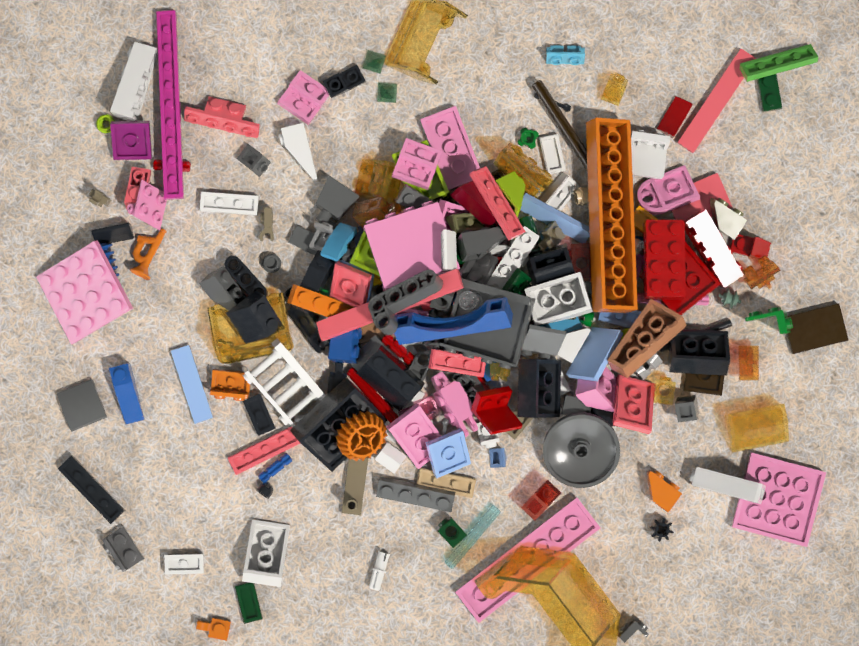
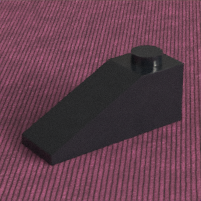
[291,250,335,314]

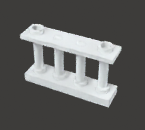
[242,338,326,428]

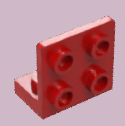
[471,386,523,435]

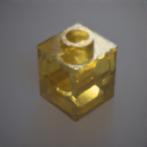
[653,376,676,405]

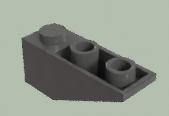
[456,225,507,262]
[199,266,247,311]

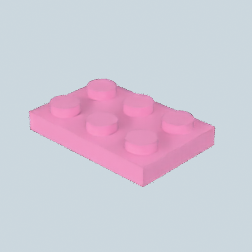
[386,403,441,469]

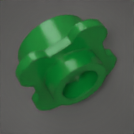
[518,128,539,149]

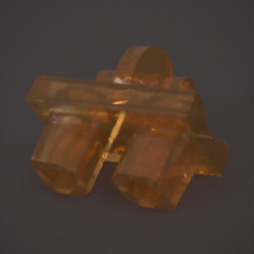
[742,255,781,289]
[738,346,759,381]

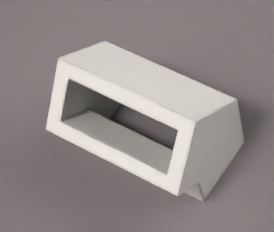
[375,442,407,473]

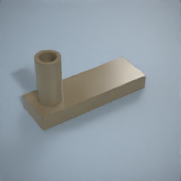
[342,458,369,516]

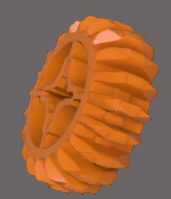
[336,411,388,461]

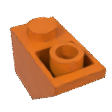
[647,470,682,512]

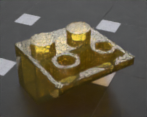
[355,159,401,204]

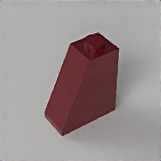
[451,181,499,227]

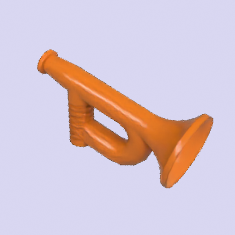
[129,228,167,280]

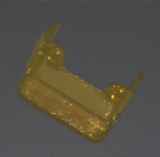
[385,0,468,85]

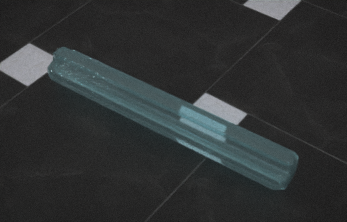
[445,505,501,569]

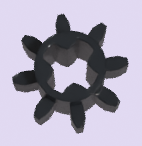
[649,518,674,542]

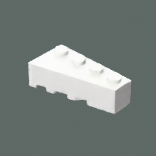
[110,42,158,121]

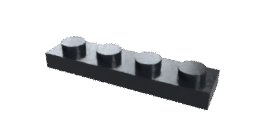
[58,455,126,524]

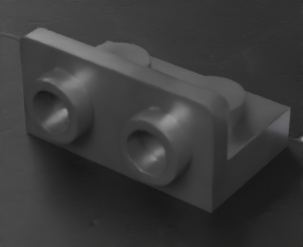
[459,254,499,285]
[102,526,145,572]

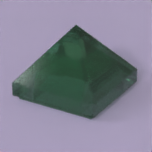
[362,50,386,74]
[377,83,397,103]

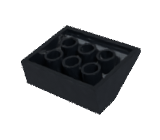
[290,377,387,472]

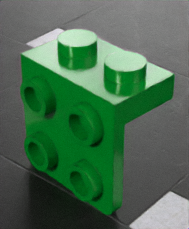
[745,307,793,334]

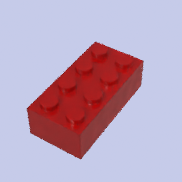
[643,220,686,300]

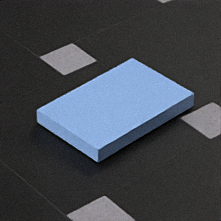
[566,327,623,382]

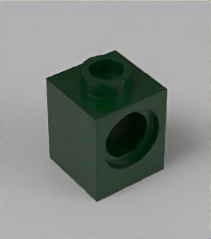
[437,517,467,548]

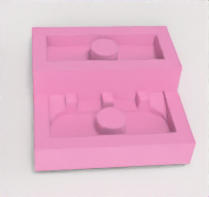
[277,70,329,125]
[392,138,442,190]

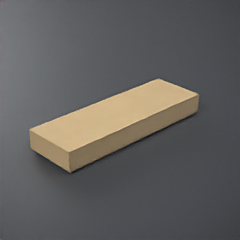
[417,468,476,498]

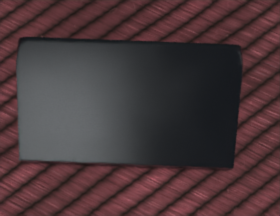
[91,223,134,244]

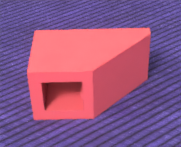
[124,167,151,210]

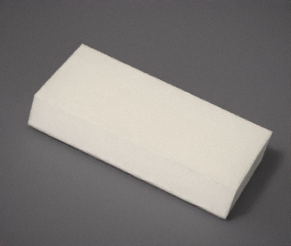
[539,134,566,175]

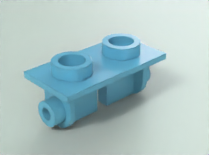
[546,45,585,65]

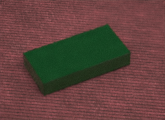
[235,582,263,624]

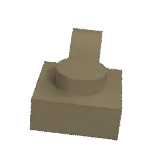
[89,189,112,207]
[259,207,274,241]
[538,221,565,251]

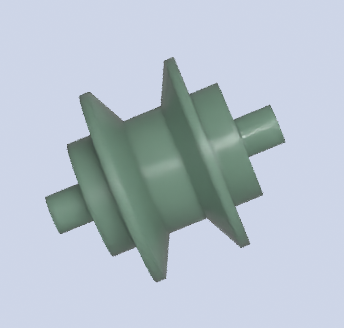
[718,288,741,309]

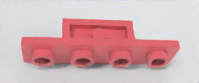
[184,96,260,138]

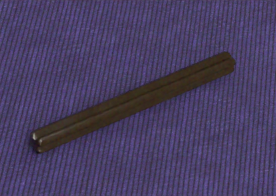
[532,80,587,171]

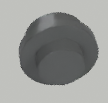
[262,254,281,273]

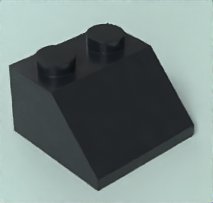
[226,291,284,344]

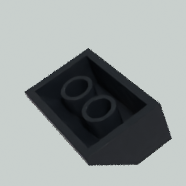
[668,329,730,376]
[357,345,425,411]
[517,359,561,418]

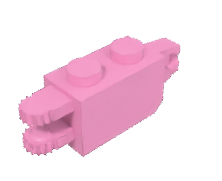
[431,372,478,437]

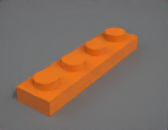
[287,284,355,318]

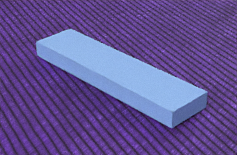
[520,193,590,245]
[171,345,213,424]

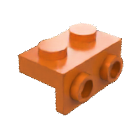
[209,369,251,401]

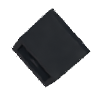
[529,243,575,285]

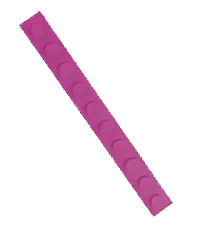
[156,10,184,200]

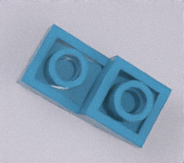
[321,223,357,261]

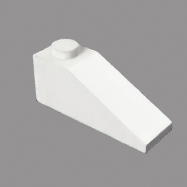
[279,123,318,181]

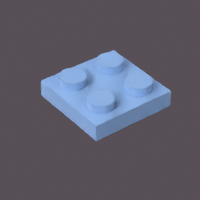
[426,428,471,478]

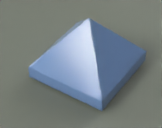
[489,448,507,468]

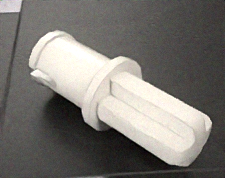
[369,551,390,591]

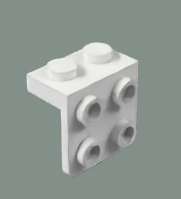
[631,130,670,179]

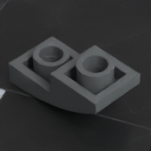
[452,373,485,403]

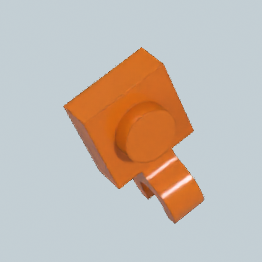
[196,617,231,641]

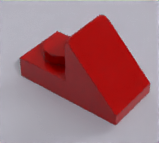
[730,234,771,261]

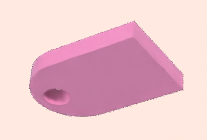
[637,165,700,215]

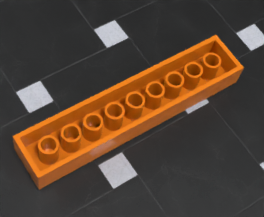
[586,118,638,313]

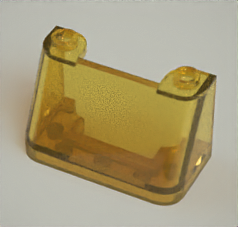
[207,292,294,364]

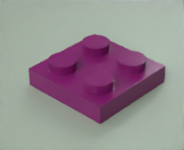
[110,121,153,160]

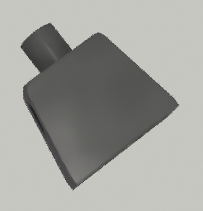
[316,176,359,224]

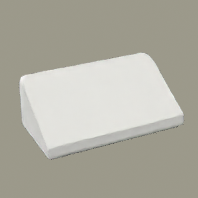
[540,172,580,211]
[441,230,457,271]

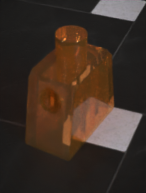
[352,196,401,228]

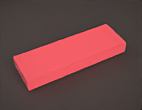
[428,349,486,377]

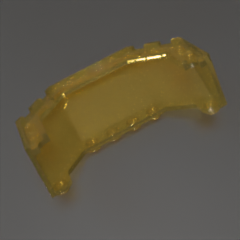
[474,545,621,646]

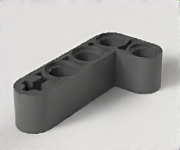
[368,269,443,335]

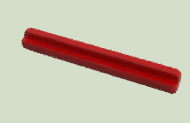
[347,367,399,423]

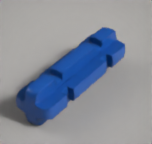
[258,453,292,483]

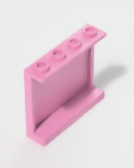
[363,201,460,291]

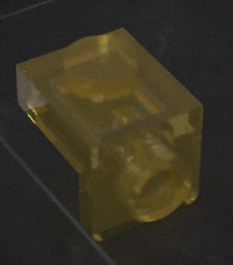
[601,73,628,106]

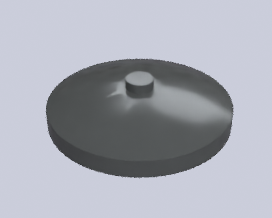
[543,412,620,488]

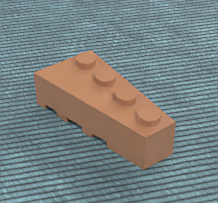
[607,299,687,378]

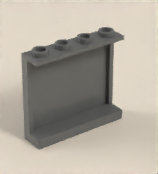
[439,278,536,369]

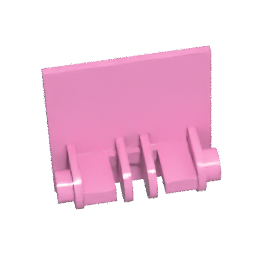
[127,180,167,230]

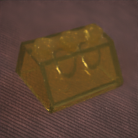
[493,143,554,199]
[725,404,789,453]

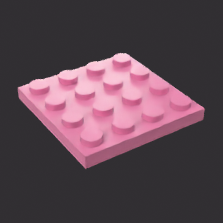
[36,240,133,344]
[731,452,826,547]

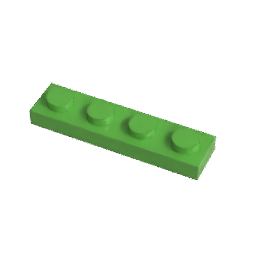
[739,44,818,82]

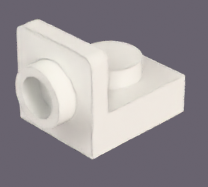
[476,422,500,449]

